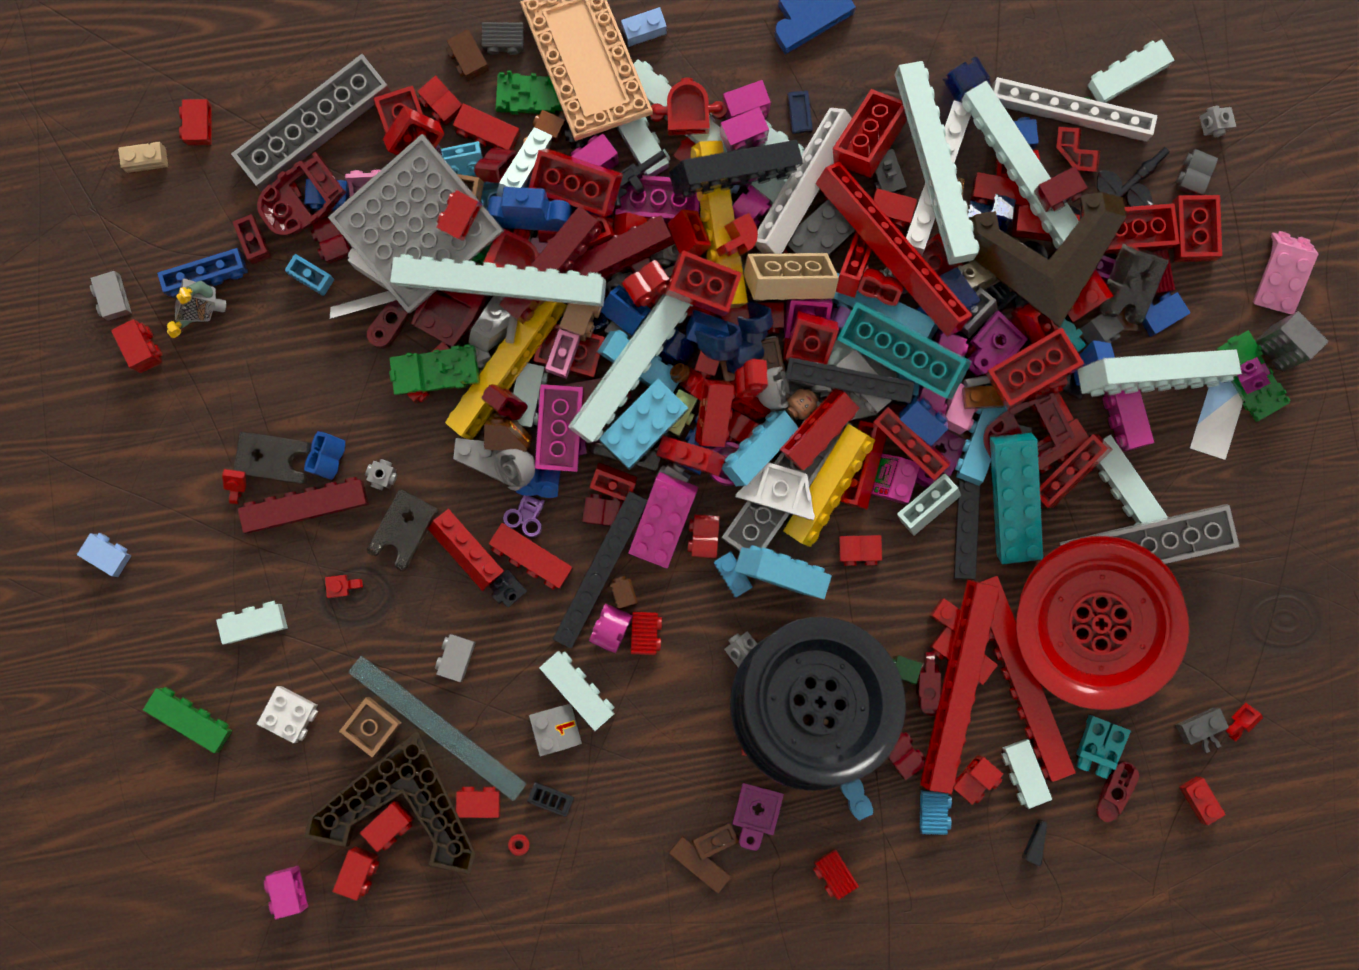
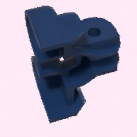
[695,300,773,374]

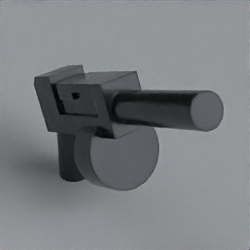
[614,150,666,209]

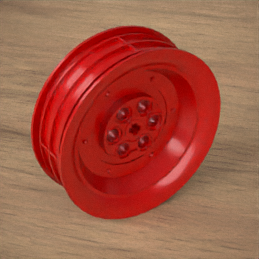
[1016,536,1189,710]

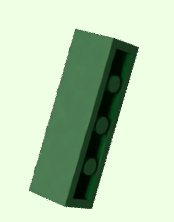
[143,687,232,753]

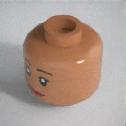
[787,389,818,420]

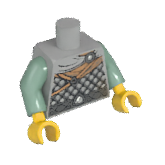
[167,279,226,338]

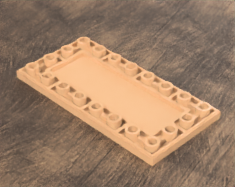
[520,0,653,141]

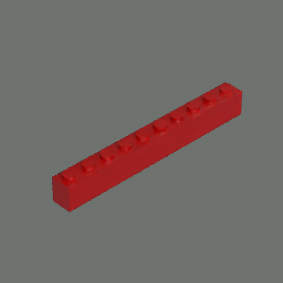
[815,161,972,337]
[981,576,1076,782]
[920,580,1000,794]

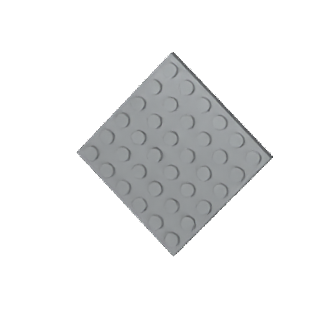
[328,134,504,314]

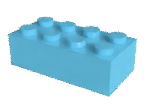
[599,379,688,470]
[735,545,832,599]

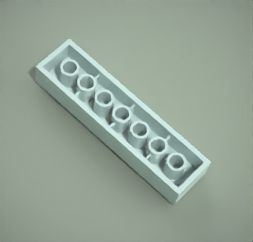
[1077,349,1242,396]

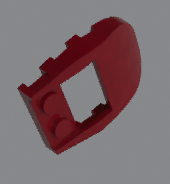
[257,152,346,236]
[411,290,489,347]
[983,392,1075,462]

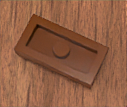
[962,386,1005,409]

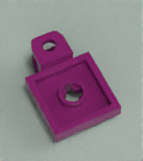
[968,311,1028,376]
[915,431,966,489]
[732,783,784,851]

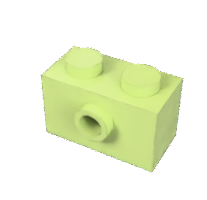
[667,390,698,438]

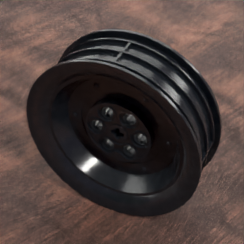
[730,617,905,791]

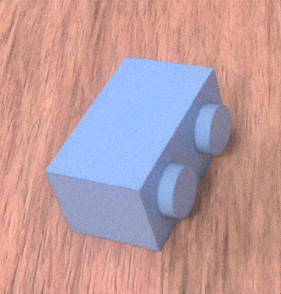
[621,7,667,47]
[77,533,131,577]

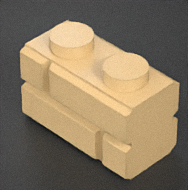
[118,142,168,173]

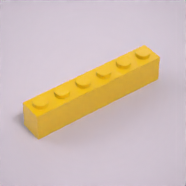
[783,424,875,547]

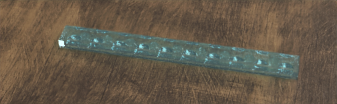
[348,656,527,801]

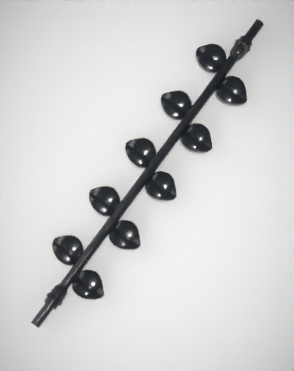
[955,147,1170,344]

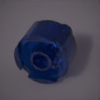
[943,57,991,102]
[658,326,697,366]

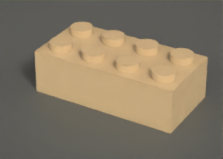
[743,253,839,300]

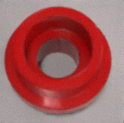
[508,834,530,856]

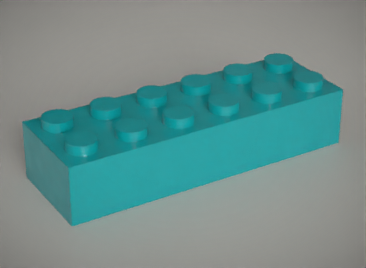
[837,302,972,399]
[990,432,1043,564]

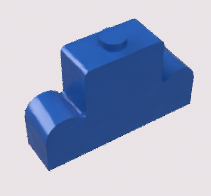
[775,0,856,55]
[487,187,573,232]

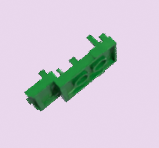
[496,71,563,115]
[1216,330,1291,422]
[389,344,480,395]

